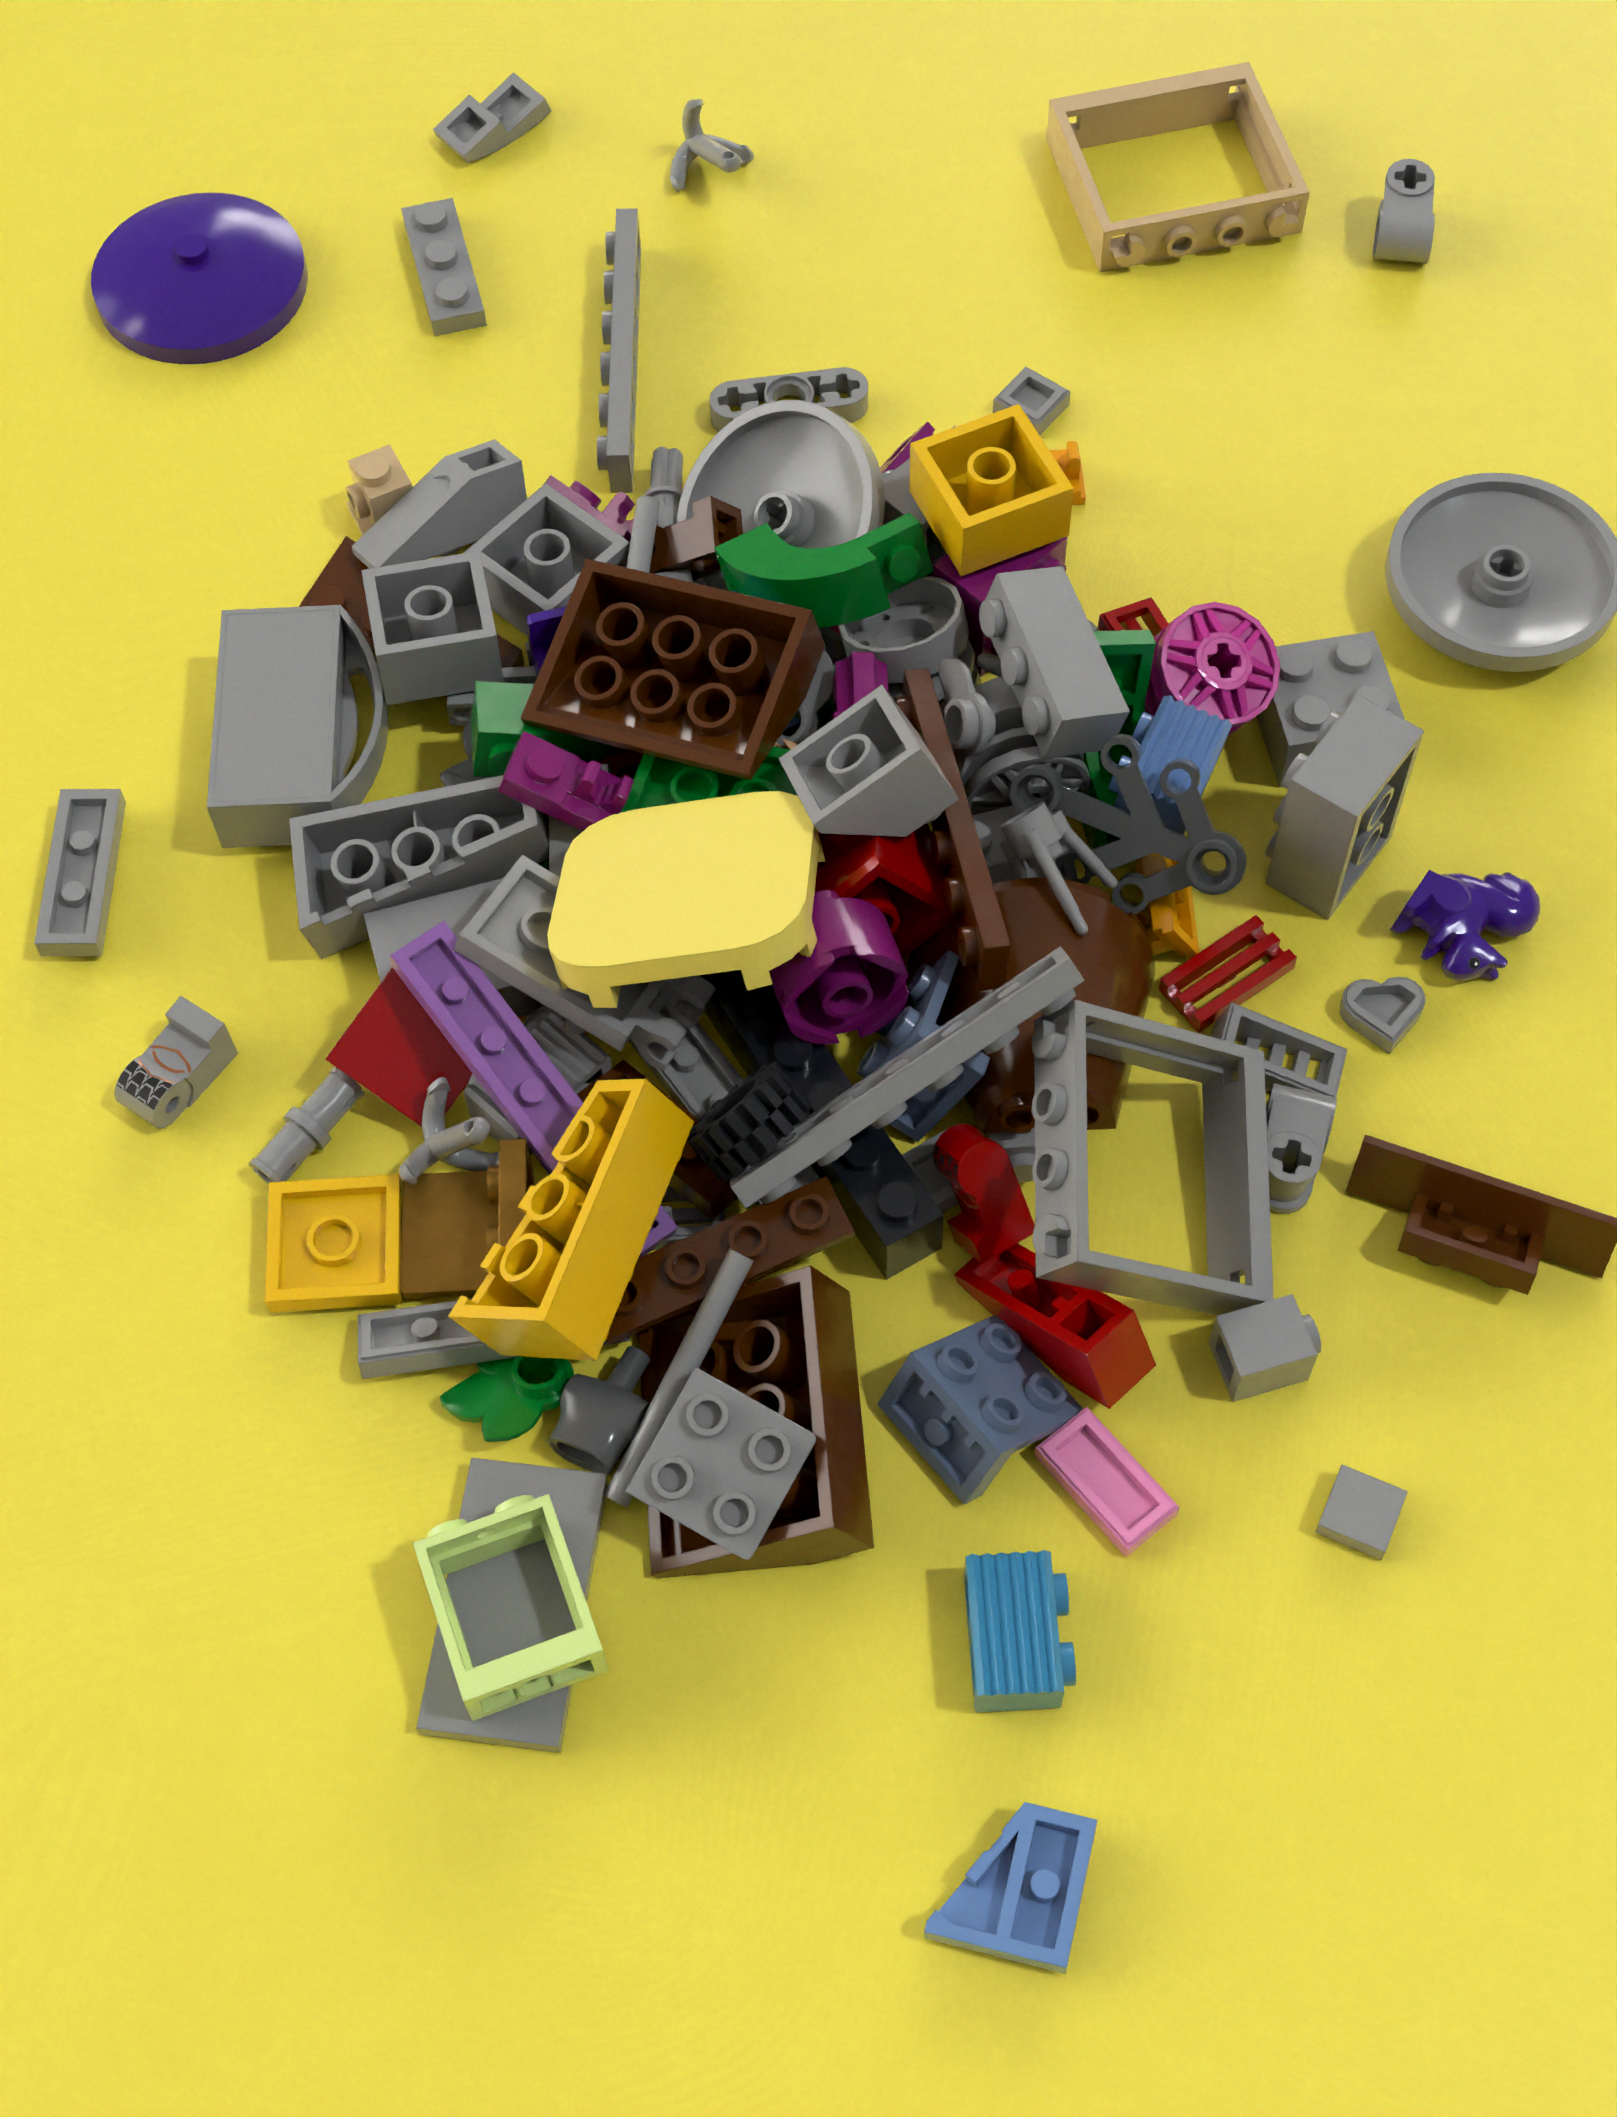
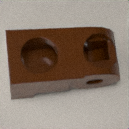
[649,496,743,580]

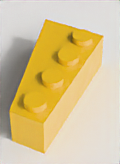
[448,1079,694,1361]

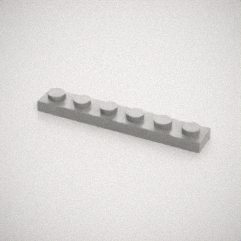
[597,208,641,493]
[730,946,1085,1208]

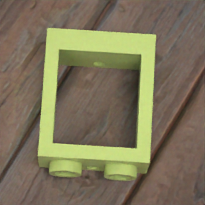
[413,1494,609,1721]

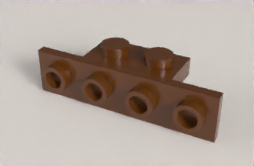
[1345,1134,1617,1295]
[606,1176,855,1346]

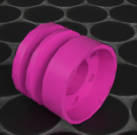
[1144,602,1280,736]

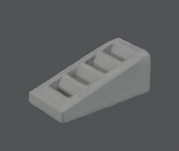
[1210,1002,1347,1097]

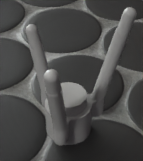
[999,802,1118,936]

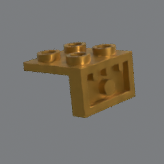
[400,1139,534,1299]

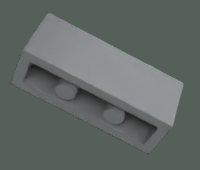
[979,566,1130,759]

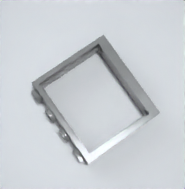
[1031,999,1273,1316]

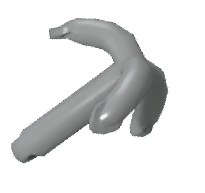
[670,99,754,192]
[399,1077,499,1185]

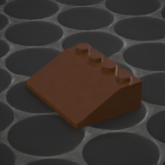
[520,558,826,780]
[638,1265,874,1578]

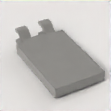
[453,855,715,1070]

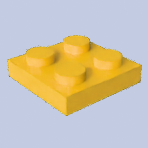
[264,1174,403,1313]

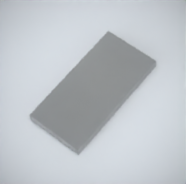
[416,1457,608,1753]

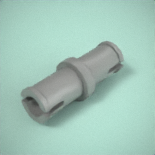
[249,1067,365,1184]

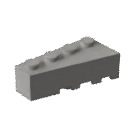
[289,775,549,959]

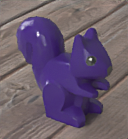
[1390,870,1540,981]

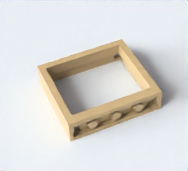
[1047,62,1310,272]

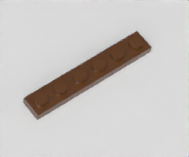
[893,668,1011,991]

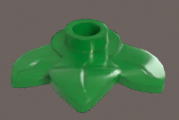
[440,1356,574,1442]

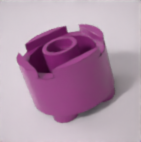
[769,890,909,1045]

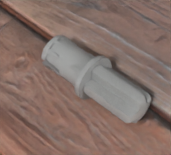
[643,446,683,528]

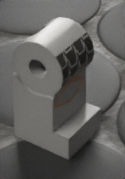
[114,996,238,1129]

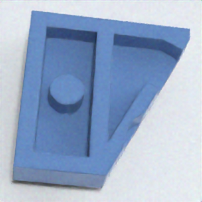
[924,1802,1097,1974]

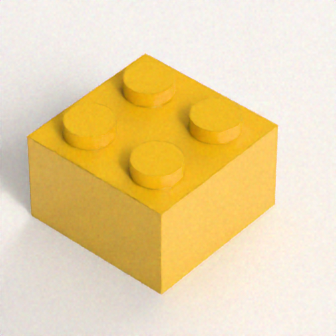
[909,404,1074,576]

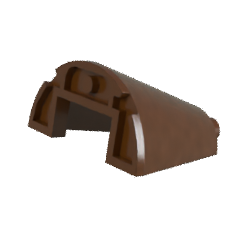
[906,877,1155,1134]

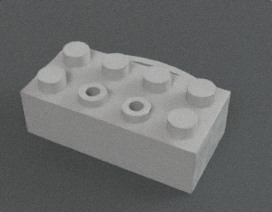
[207,605,388,848]

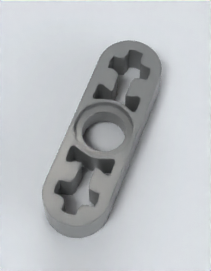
[709,367,868,432]

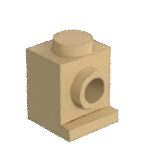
[346,444,412,535]

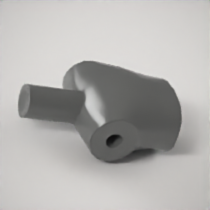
[547,1346,650,1475]

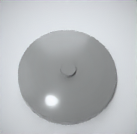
[676,400,885,591]
[1385,473,1617,672]

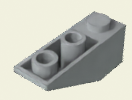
[352,439,527,569]

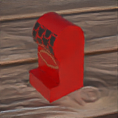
[933,1124,1035,1264]

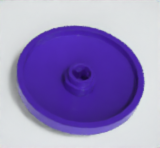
[91,193,308,364]

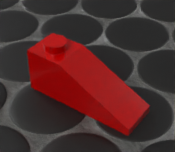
[954,1243,1156,1409]

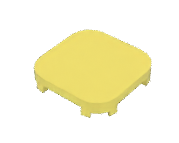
[547,791,825,1008]

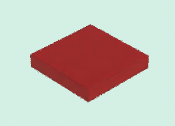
[325,968,473,1127]

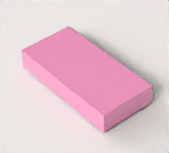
[1034,1407,1180,1557]

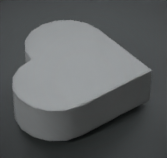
[1340,977,1425,1054]

